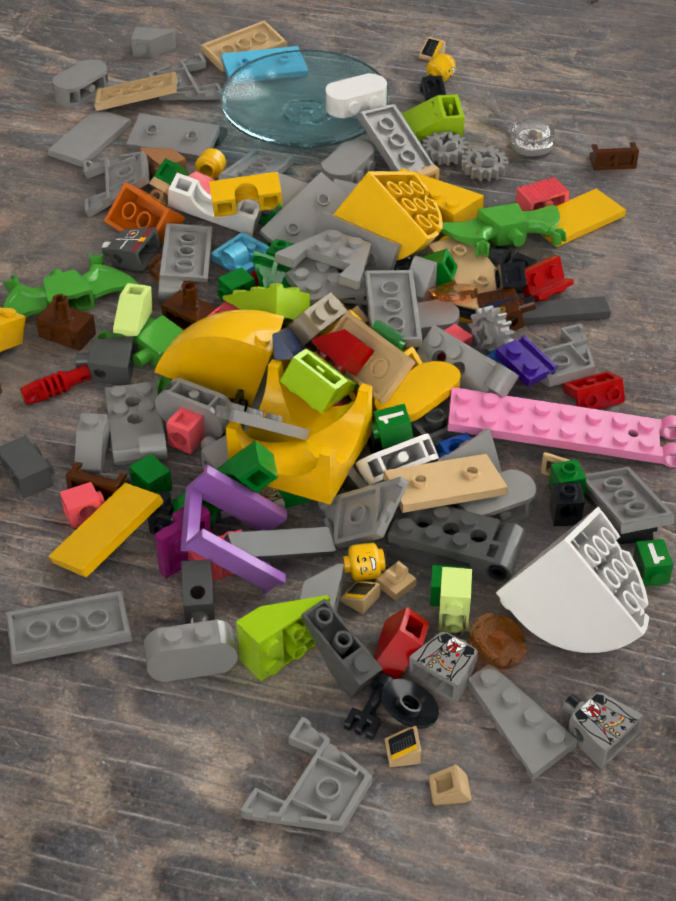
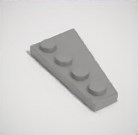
[467,663,578,781]

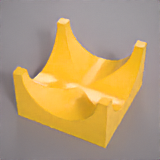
[226,359,372,505]

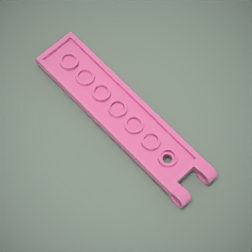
[447,387,676,467]

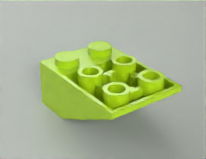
[401,94,465,142]
[223,283,310,325]
[280,349,359,413]
[236,595,330,681]

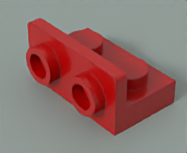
[523,255,574,302]
[563,371,625,410]

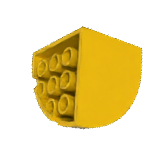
[333,171,443,261]
[154,309,285,408]

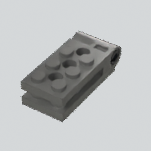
[387,506,526,586]

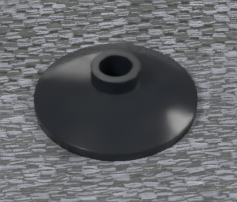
[381,679,439,729]

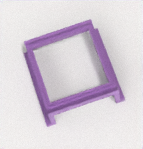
[180,465,287,594]

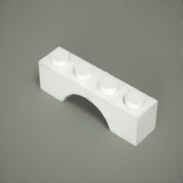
[167,173,261,236]

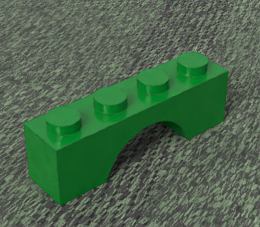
[173,441,278,526]

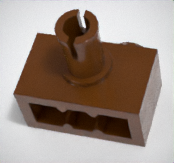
[161,281,217,330]
[36,294,96,351]

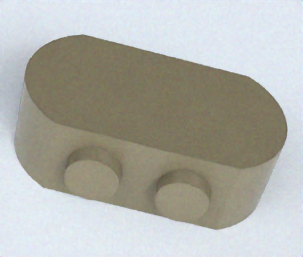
[286,292,348,348]

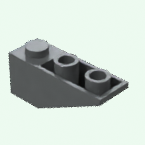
[301,599,382,698]

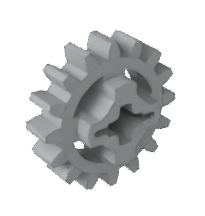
[422,131,468,166]
[461,146,509,181]
[468,305,514,356]

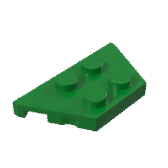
[252,250,296,288]

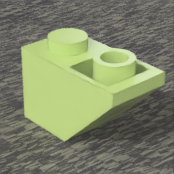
[113,283,152,336]
[438,567,472,633]

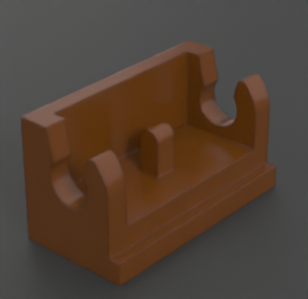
[589,142,639,171]
[65,462,130,501]

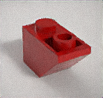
[311,329,374,376]
[373,607,429,679]

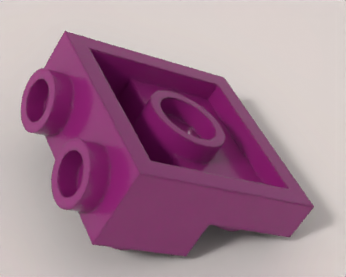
[155,505,211,579]

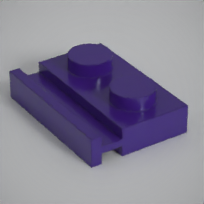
[495,335,557,387]

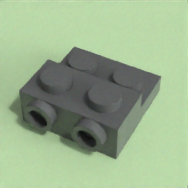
[411,397,470,454]

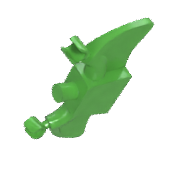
[440,203,566,257]
[3,253,137,317]
[98,315,183,394]

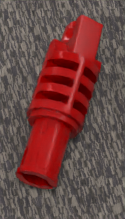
[20,365,91,405]

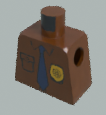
[476,287,536,331]

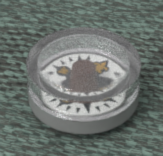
[510,119,555,156]

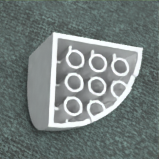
[496,507,649,653]

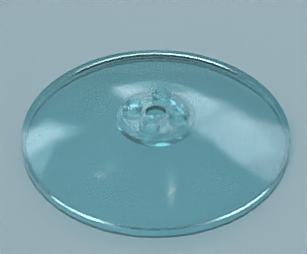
[222,50,389,148]

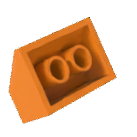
[104,182,185,244]

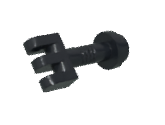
[343,673,393,740]

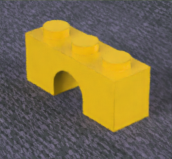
[209,172,283,218]

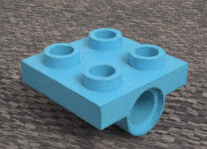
[210,232,269,275]

